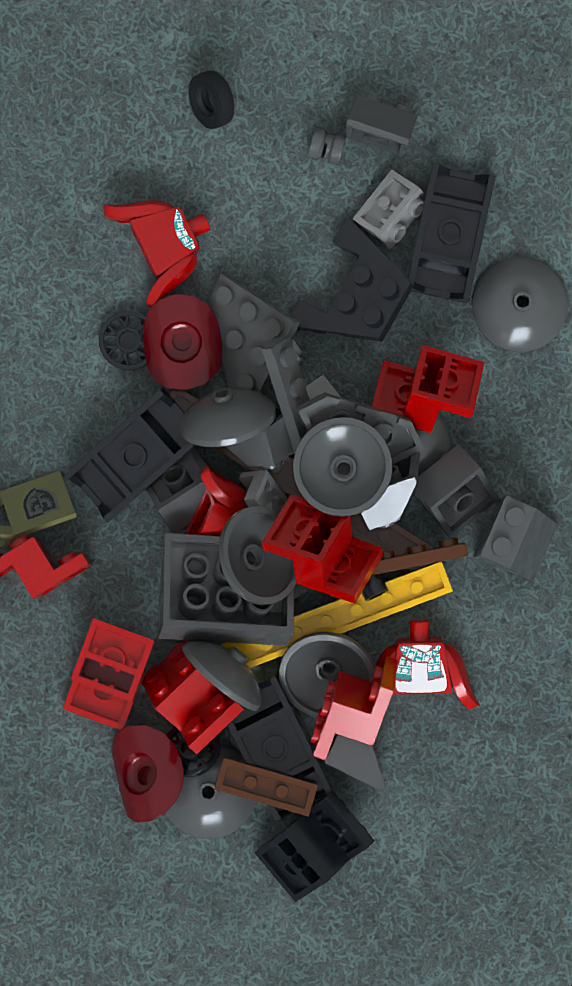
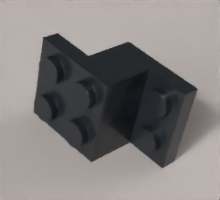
[254,791,375,902]

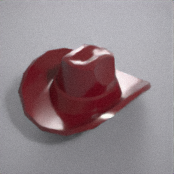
[143,294,222,390]
[111,725,184,822]

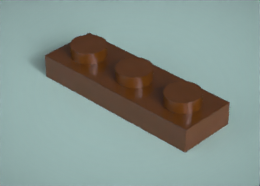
[372,538,468,575]
[215,757,318,817]

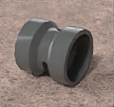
[308,127,347,166]

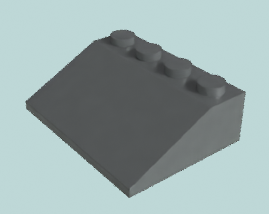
[158,533,294,646]

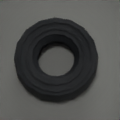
[188,70,235,129]

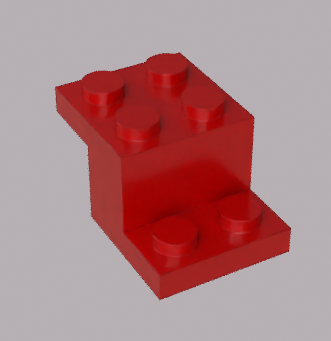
[371,345,484,433]
[262,494,383,604]
[0,535,93,599]
[63,618,155,730]
[142,640,244,754]
[310,656,398,760]

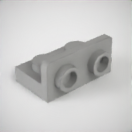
[353,169,425,249]
[239,469,288,514]

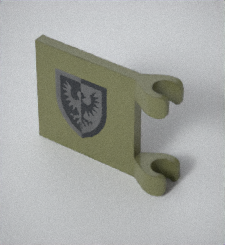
[0,470,77,550]

